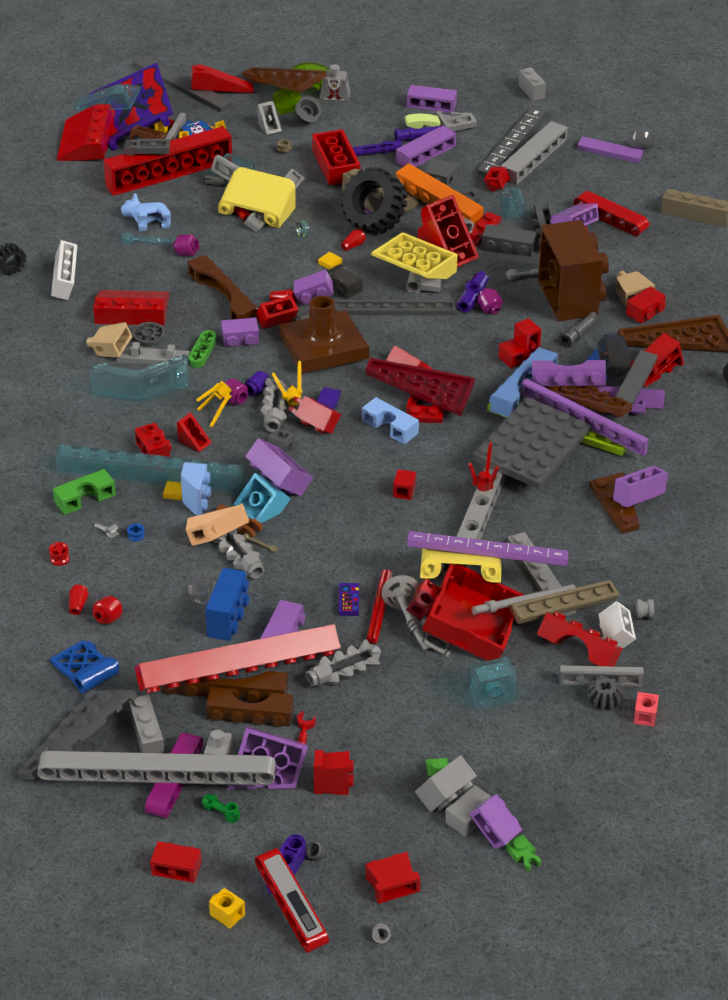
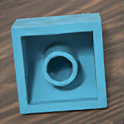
[234,473,291,523]

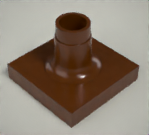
[279,296,369,373]

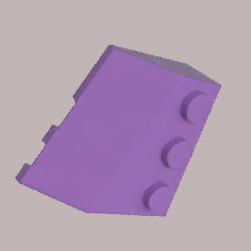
[227,726,308,790]

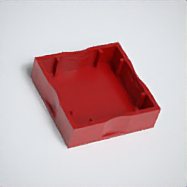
[422,563,524,664]

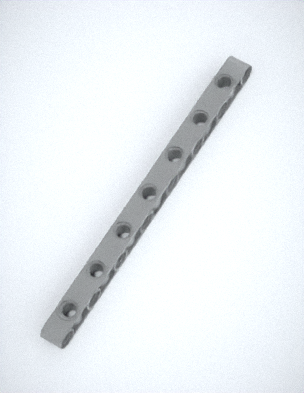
[421,467,506,631]

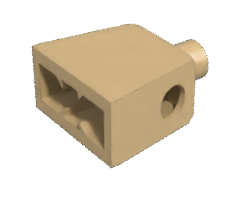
[615,271,655,306]
[87,322,133,357]

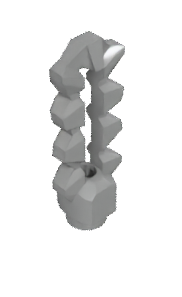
[261,378,288,432]
[212,528,264,579]
[305,639,381,687]

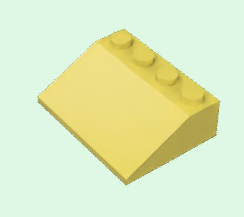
[371,232,458,279]

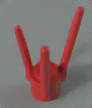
[468,442,499,492]

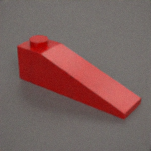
[191,64,254,93]

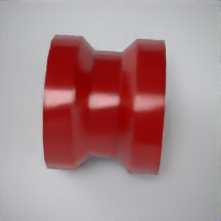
[49,542,70,566]

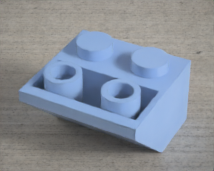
[181,462,211,516]

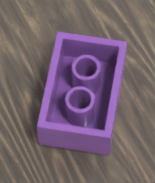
[245,438,313,496]

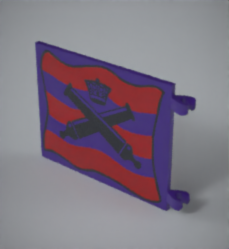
[89,62,173,151]

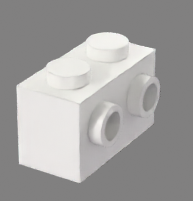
[599,601,636,648]

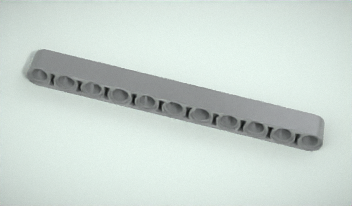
[37,751,276,785]

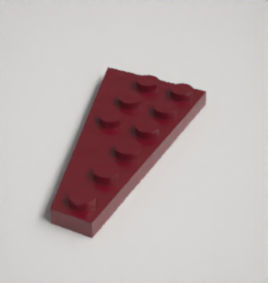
[365,358,475,416]

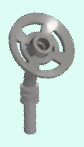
[382,575,431,651]

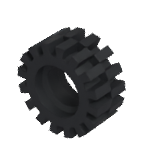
[0,242,27,276]

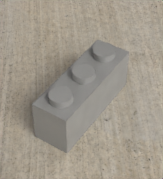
[128,694,164,753]

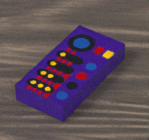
[339,583,359,616]

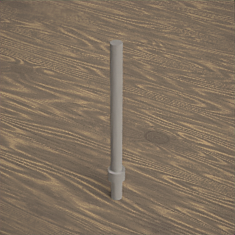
[472,584,576,615]

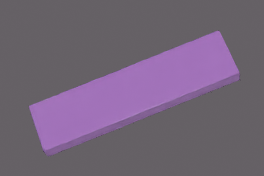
[577,136,644,163]

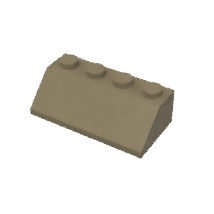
[661,189,728,227]

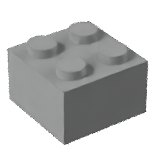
[415,755,477,812]

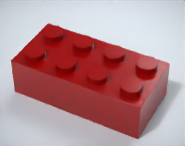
[312,129,361,186]

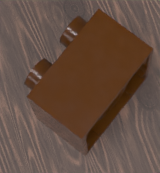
[538,220,609,322]

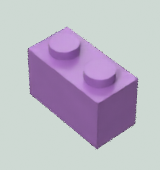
[294,269,333,306]
[221,318,259,347]
[469,794,523,849]

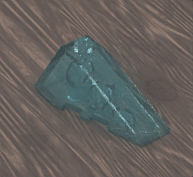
[75,84,141,110]

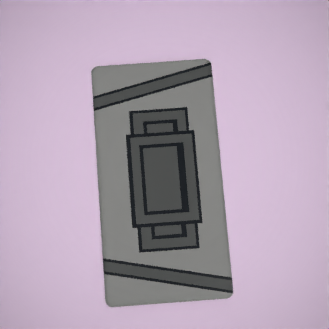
[418,630,454,657]

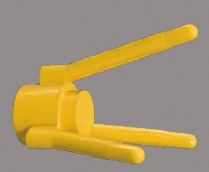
[272,361,303,406]
[196,381,232,427]

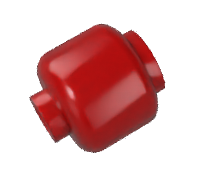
[93,596,122,625]

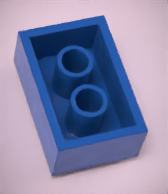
[205,568,250,641]

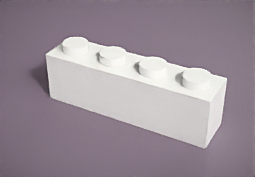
[51,240,77,300]

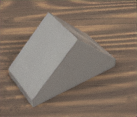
[258,101,282,135]

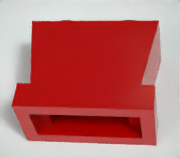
[314,750,354,795]
[365,852,421,904]

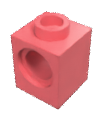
[634,692,659,727]

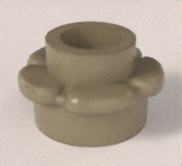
[276,139,292,153]

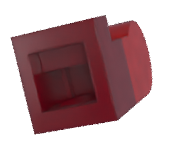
[406,578,439,620]

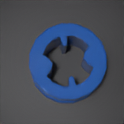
[127,523,145,541]

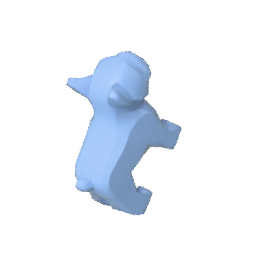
[121,193,171,231]

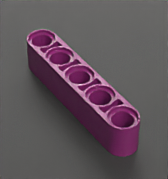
[145,732,204,818]

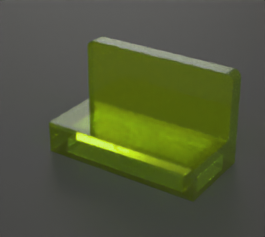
[272,89,302,115]

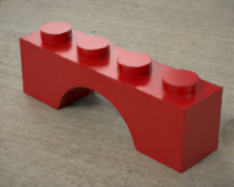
[537,611,623,667]

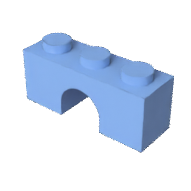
[362,397,419,445]

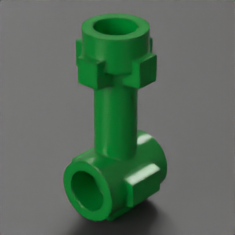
[202,794,240,823]

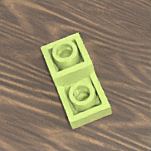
[405,114,441,129]

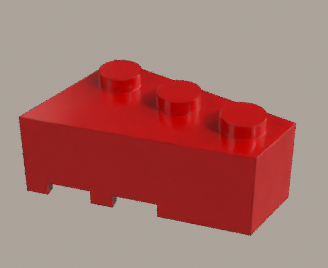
[627,333,684,387]

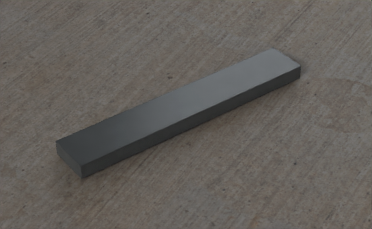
[605,350,658,426]

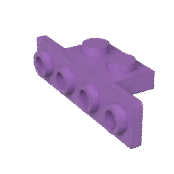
[594,385,665,415]

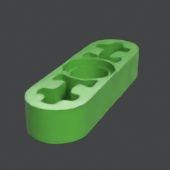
[188,330,217,368]

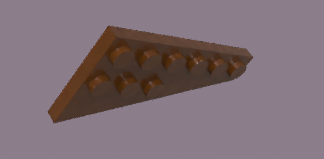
[242,67,327,93]
[618,315,728,352]
[543,385,632,417]

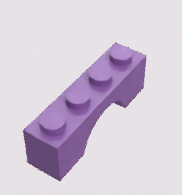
[532,360,606,386]

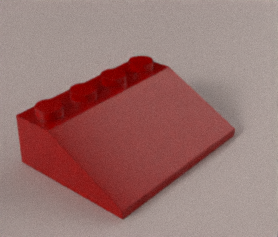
[57,104,113,161]
[93,290,169,326]

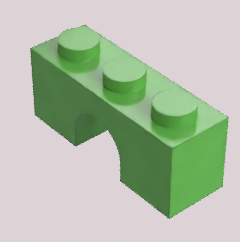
[53,469,116,515]

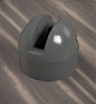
[306,841,326,860]

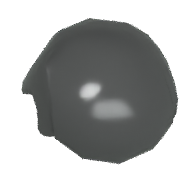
[629,130,653,150]

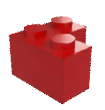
[498,318,542,369]

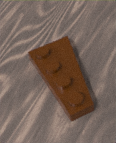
[589,472,640,534]

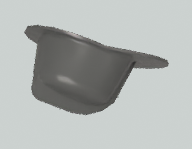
[295,96,322,123]

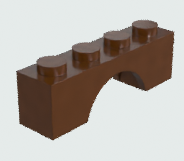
[206,687,294,727]

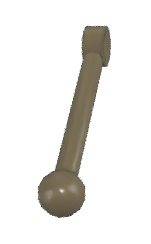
[243,533,278,553]

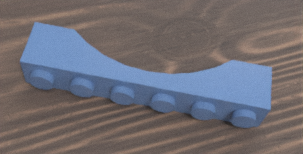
[489,347,558,417]

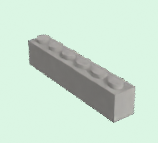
[500,121,568,185]

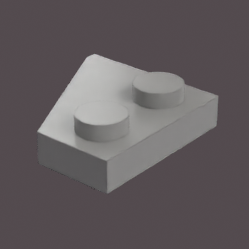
[436,111,477,131]

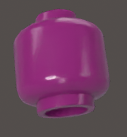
[173,234,199,257]
[477,288,503,314]
[223,378,248,405]

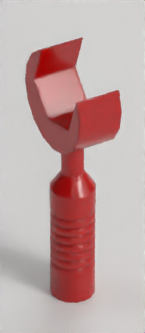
[297,711,316,744]

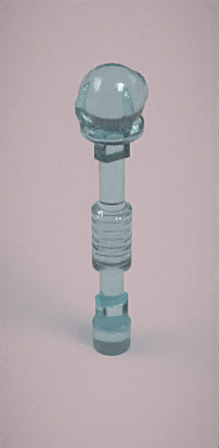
[121,231,176,244]

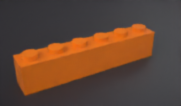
[396,163,484,225]

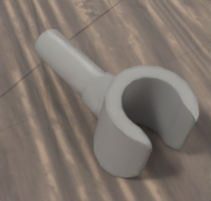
[94,523,119,538]

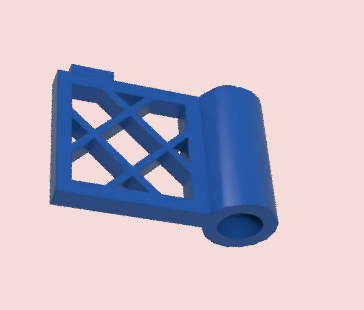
[50,640,120,694]

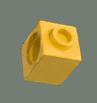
[209,888,245,929]

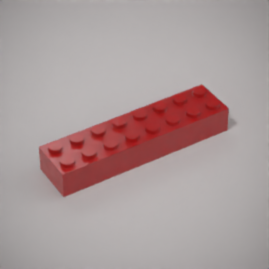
[103,126,233,196]

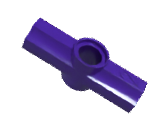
[457,271,489,313]

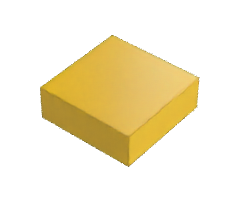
[318,252,342,270]
[163,481,182,500]

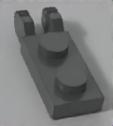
[123,139,170,156]

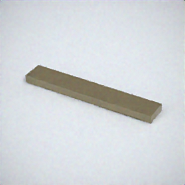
[509,580,620,624]

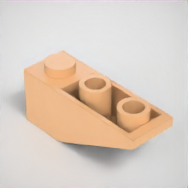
[186,504,249,546]

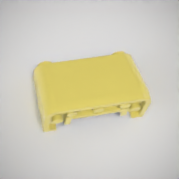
[218,167,296,228]
[420,548,501,583]

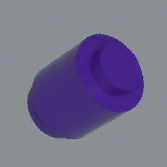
[245,371,269,396]

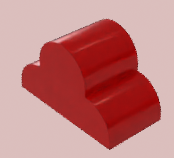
[417,194,479,267]

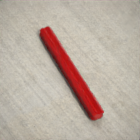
[366,569,392,644]

